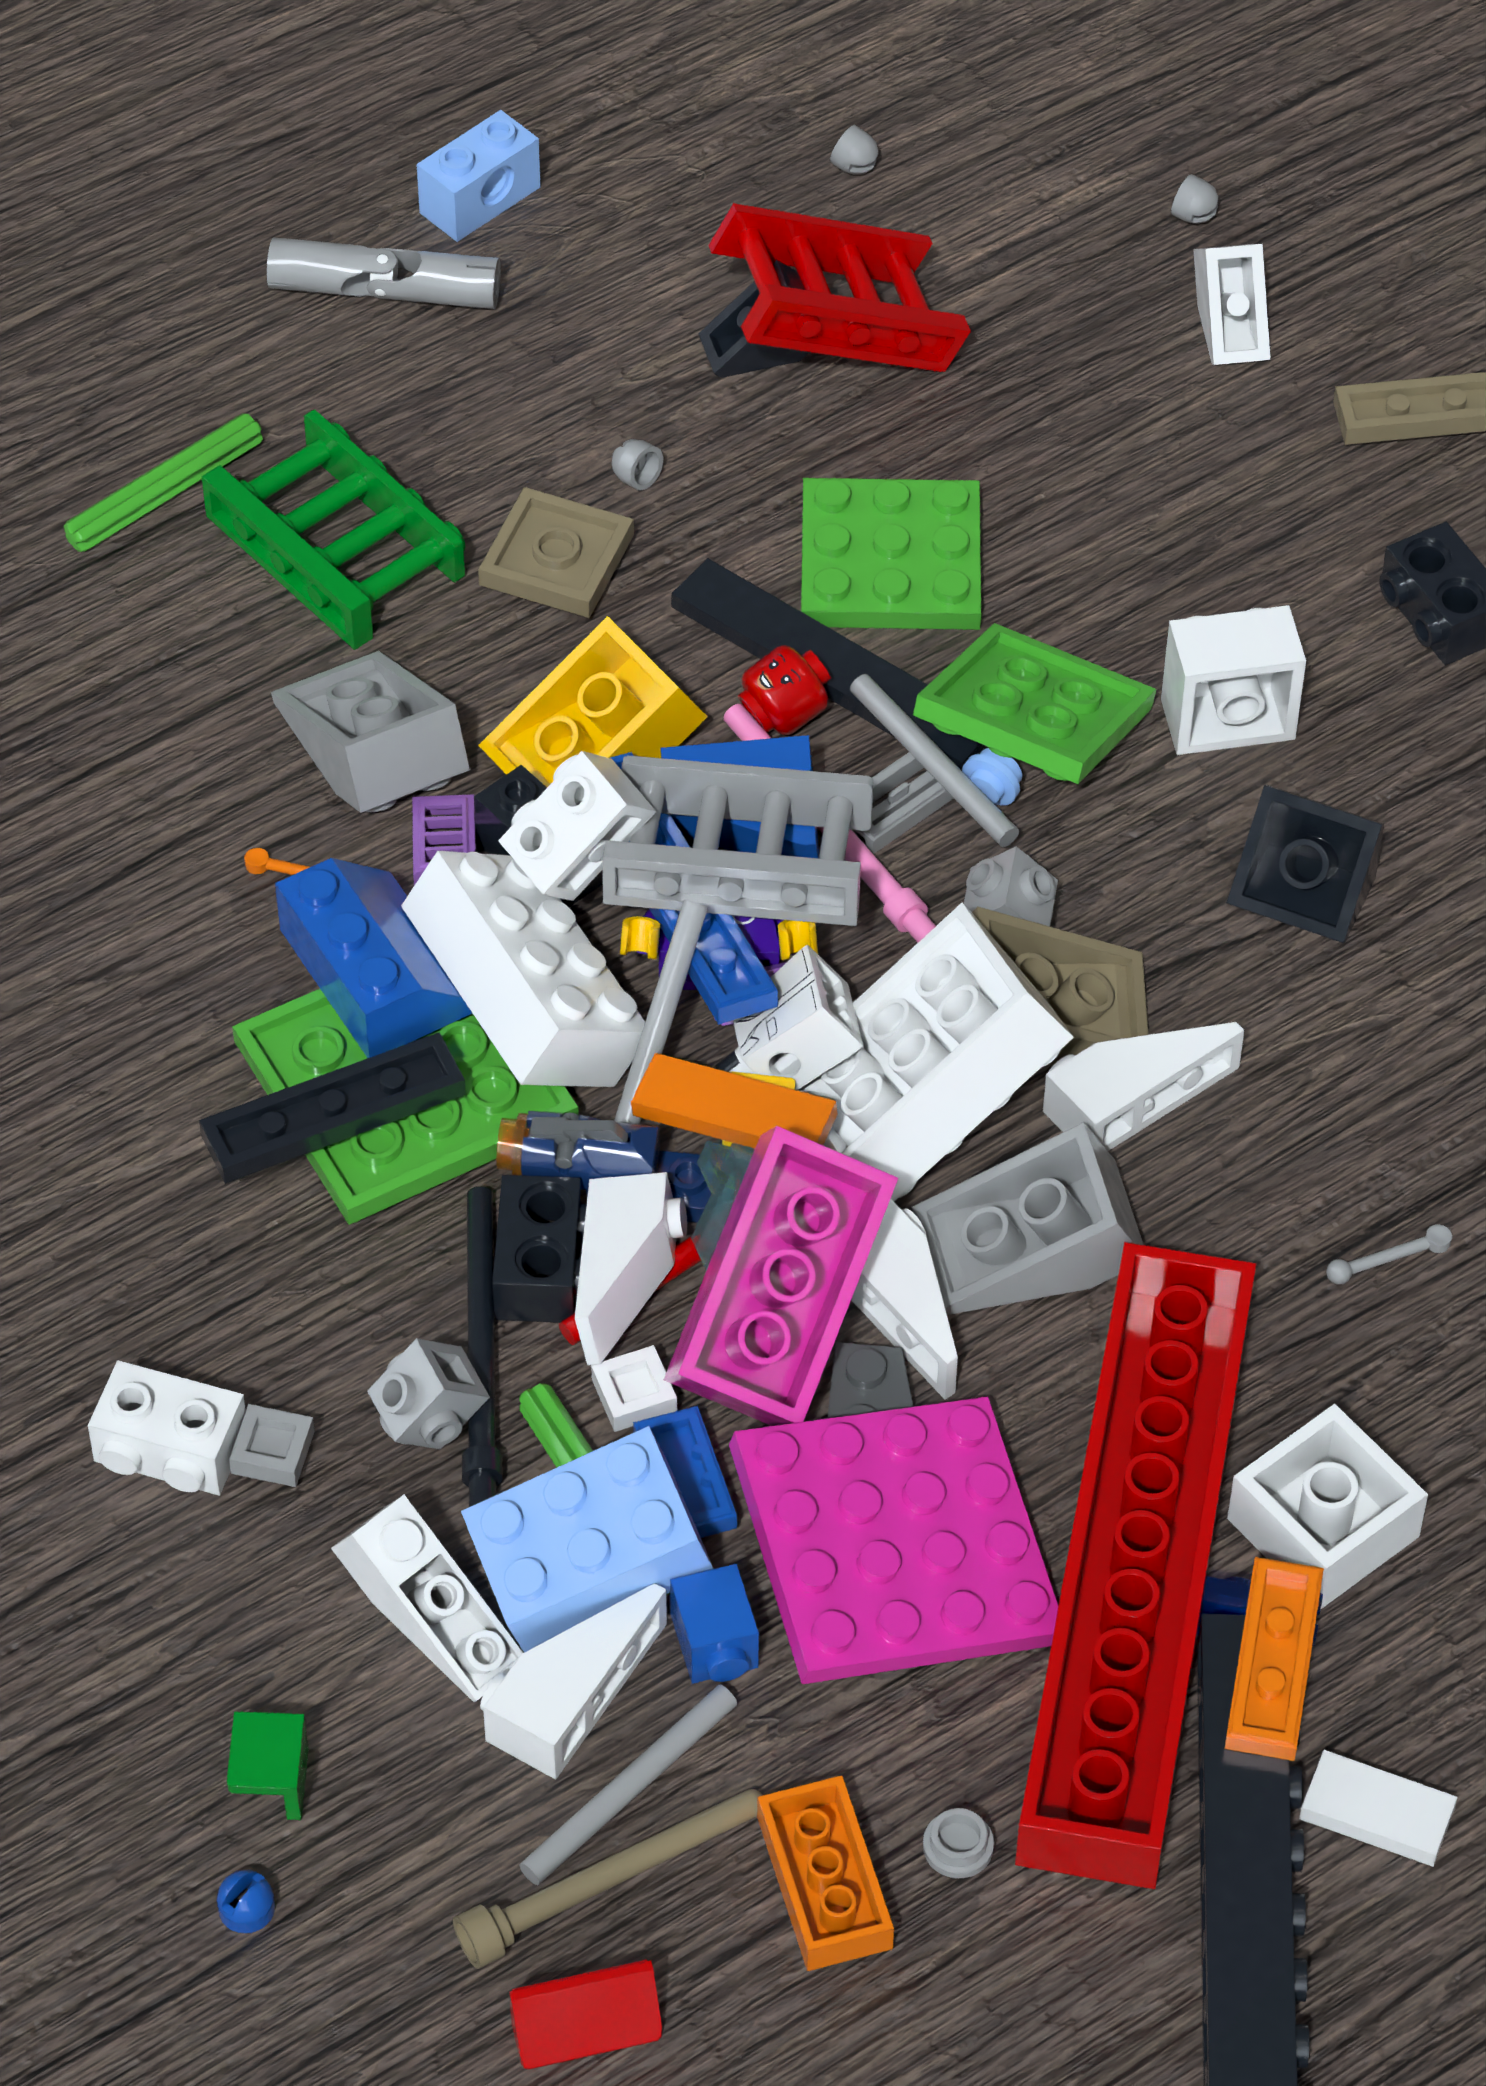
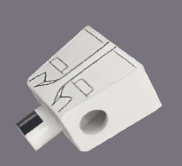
[716,944,864,1090]

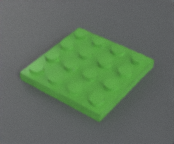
[232,989,579,1225]

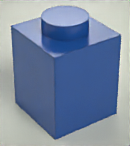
[670,1564,759,1684]

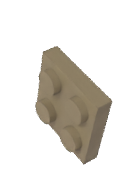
[478,487,634,618]

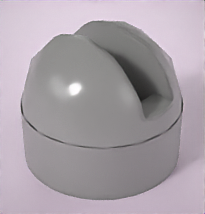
[830,125,878,175]
[1171,174,1219,224]
[611,439,663,490]

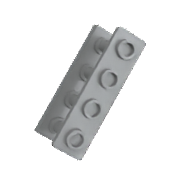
[602,756,873,926]

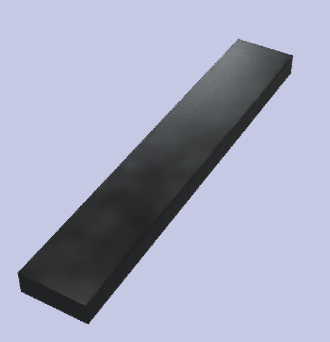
[671,558,988,771]

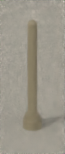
[453,1789,763,1969]

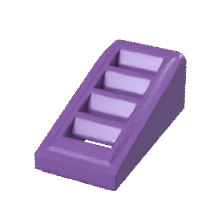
[412,794,476,886]

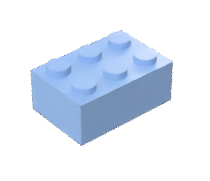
[461,1426,714,1653]

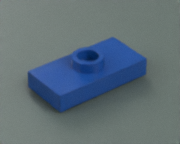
[633,1406,737,1538]

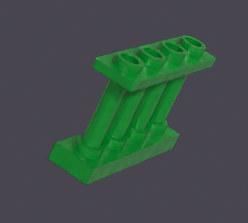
[201,409,466,650]

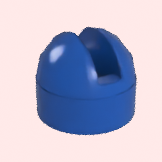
[217,1869,275,1933]

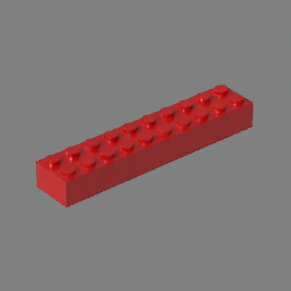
[1015,1242,1256,1889]

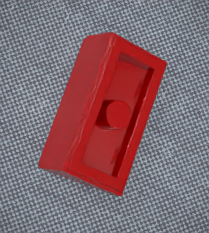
[509,1960,662,2069]

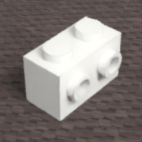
[498,751,656,901]
[88,1360,246,1496]

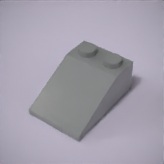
[271,651,470,813]
[912,1122,1144,1315]

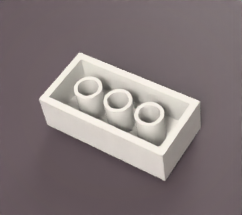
[401,851,645,1087]

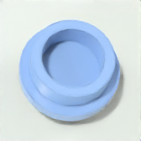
[962,748,1022,805]

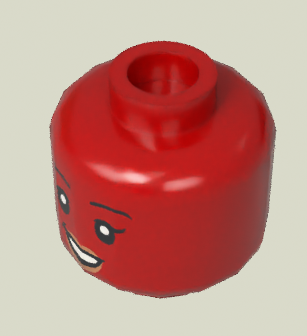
[738,645,831,735]

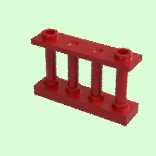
[708,203,971,372]

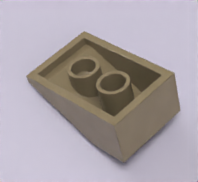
[972,907,1149,1065]

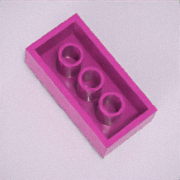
[663,1126,898,1426]

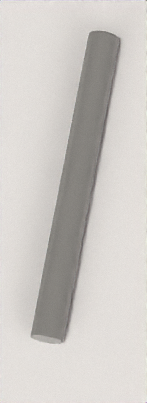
[850,674,1019,847]
[614,900,708,1124]
[519,1685,737,1885]

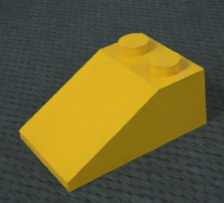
[478,616,708,787]

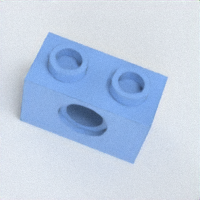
[417,110,540,242]

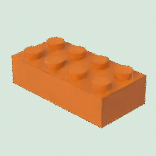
[757,1775,894,1972]

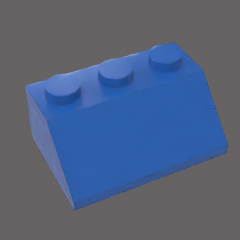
[275,858,472,1058]

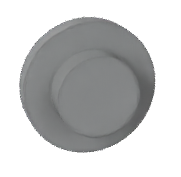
[923,1808,994,1878]

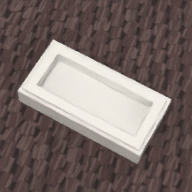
[1299,1750,1458,1867]

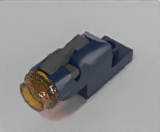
[496,1111,724,1224]

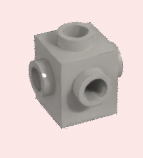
[964,846,1058,926]
[367,1338,490,1449]

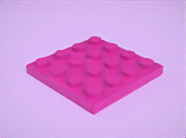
[729,1397,1058,1684]

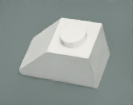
[1193,244,1270,365]

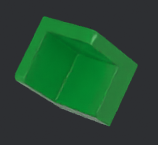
[227,1712,309,1820]

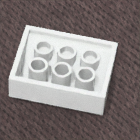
[797,903,1074,1201]

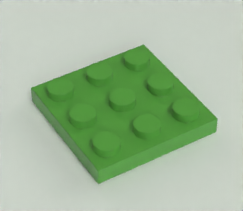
[801,478,981,630]
[913,623,1156,784]

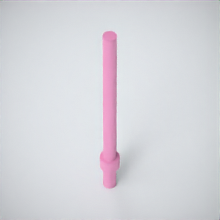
[724,704,936,943]

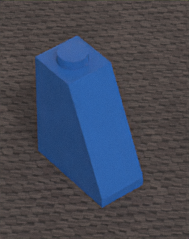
[661,735,819,859]

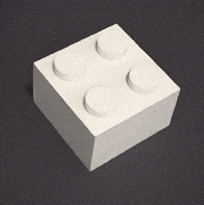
[1161,605,1306,755]
[1227,1404,1428,1610]

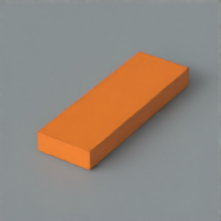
[631,1053,838,1149]
[1224,1557,1324,1761]

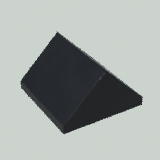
[1226,784,1384,943]

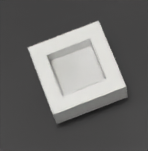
[591,1345,677,1432]

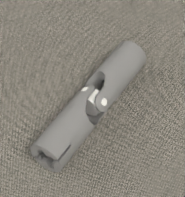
[267,237,501,309]

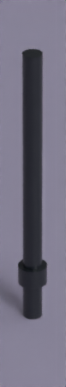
[462,1187,502,1507]

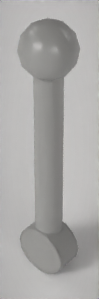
[1326,1224,1452,1285]

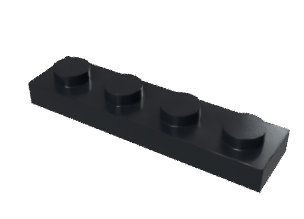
[199,1032,466,1184]

